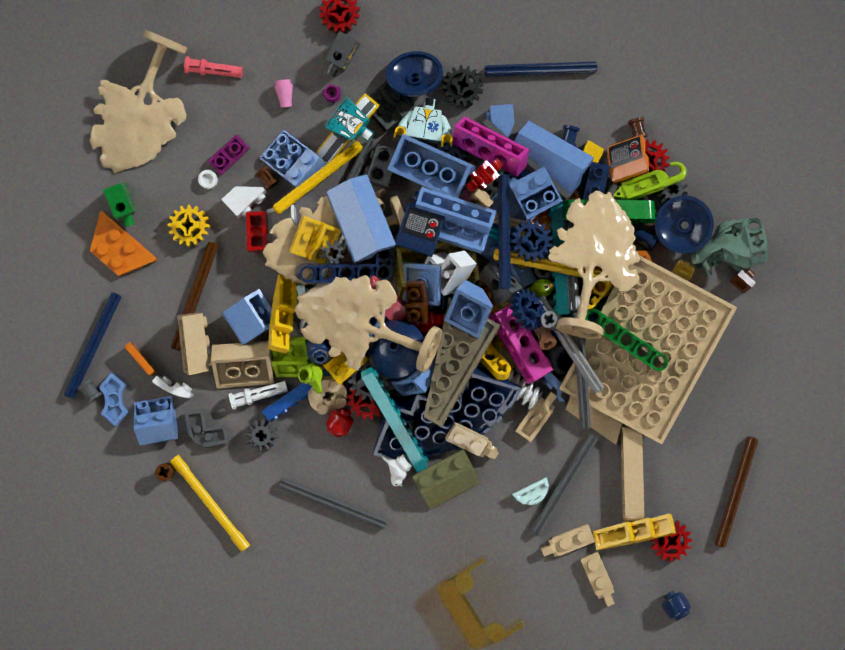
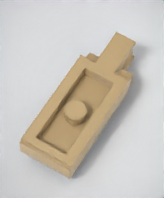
[515,392,557,443]
[445,423,499,459]
[540,523,595,557]
[580,551,615,607]

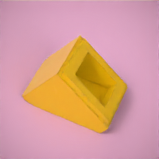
[583,140,604,163]

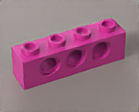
[453,116,530,177]
[488,304,553,384]

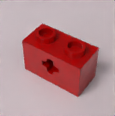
[246,211,269,253]

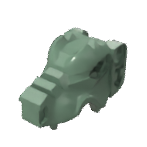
[691,217,768,276]

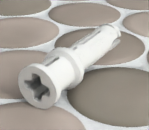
[228,380,288,410]

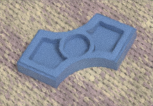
[99,373,129,427]

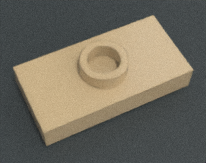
[469,189,493,208]

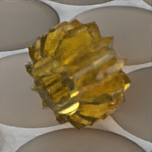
[671,260,695,281]

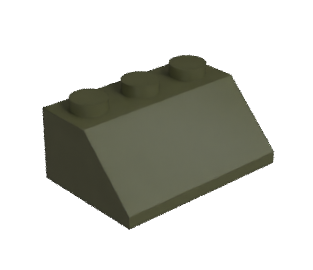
[412,449,481,510]

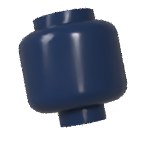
[306,339,331,364]
[662,591,691,621]

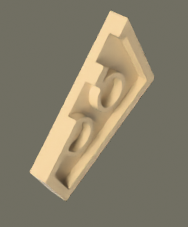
[565,395,622,445]

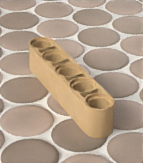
[621,427,644,521]

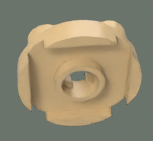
[308,376,347,415]

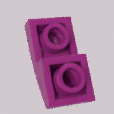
[208,134,250,175]

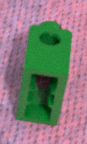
[103,183,136,228]

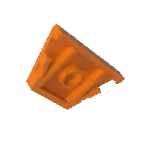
[90,211,158,276]

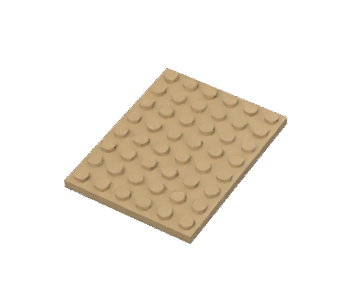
[559,255,737,444]

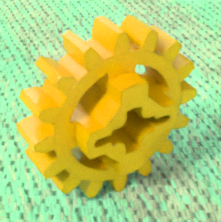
[168,204,210,247]

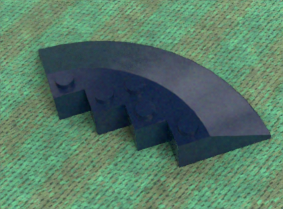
[373,366,522,459]

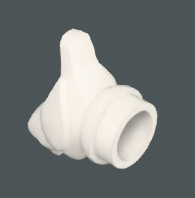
[382,454,413,487]

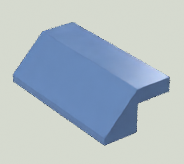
[514,121,594,196]
[326,174,396,263]
[415,187,496,254]

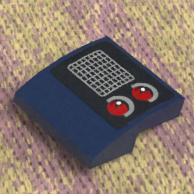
[395,205,445,257]

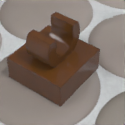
[729,269,756,294]

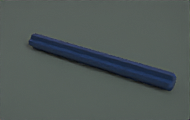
[484,61,597,76]
[498,174,511,290]
[64,292,121,399]

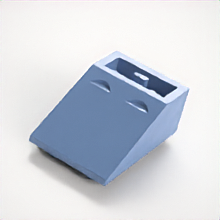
[259,129,326,196]

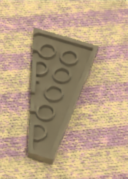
[424,297,500,428]

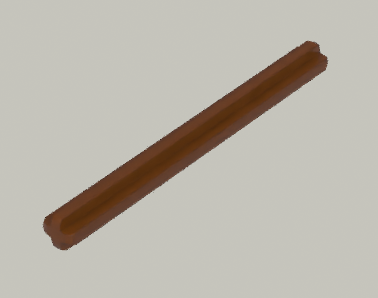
[171,242,218,351]
[715,436,758,548]

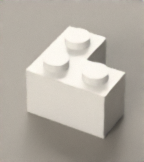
[424,251,476,296]

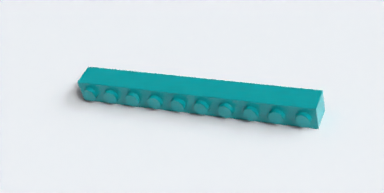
[548,202,569,316]
[361,367,429,473]

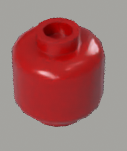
[326,408,354,438]

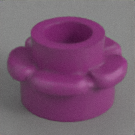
[323,84,341,103]

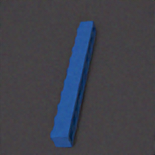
[262,351,367,421]

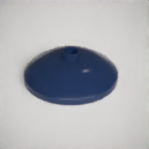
[386,51,443,97]
[655,196,714,254]
[367,320,424,378]

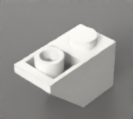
[221,186,267,219]

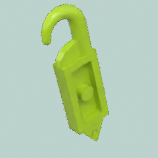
[613,162,687,200]

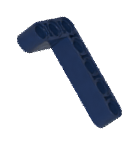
[295,227,393,283]

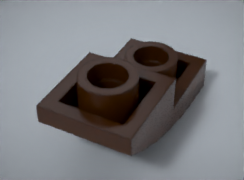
[404,281,428,323]

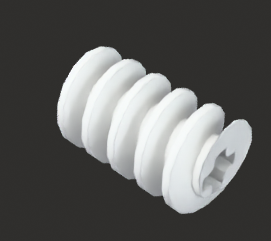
[507,370,543,410]

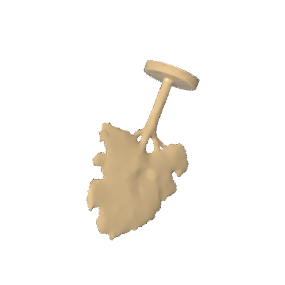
[90,30,187,174]
[548,191,640,339]
[263,196,404,285]
[295,275,442,373]

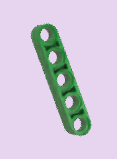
[563,199,656,224]
[586,309,668,371]

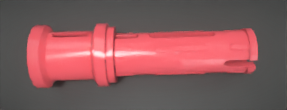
[184,56,243,79]

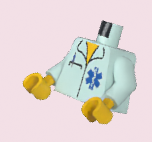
[393,98,453,147]

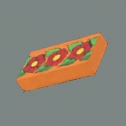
[125,342,158,376]

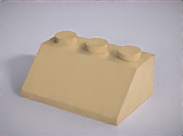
[177,312,212,375]
[211,341,274,389]

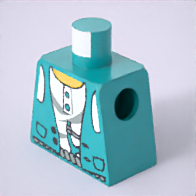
[325,97,374,142]

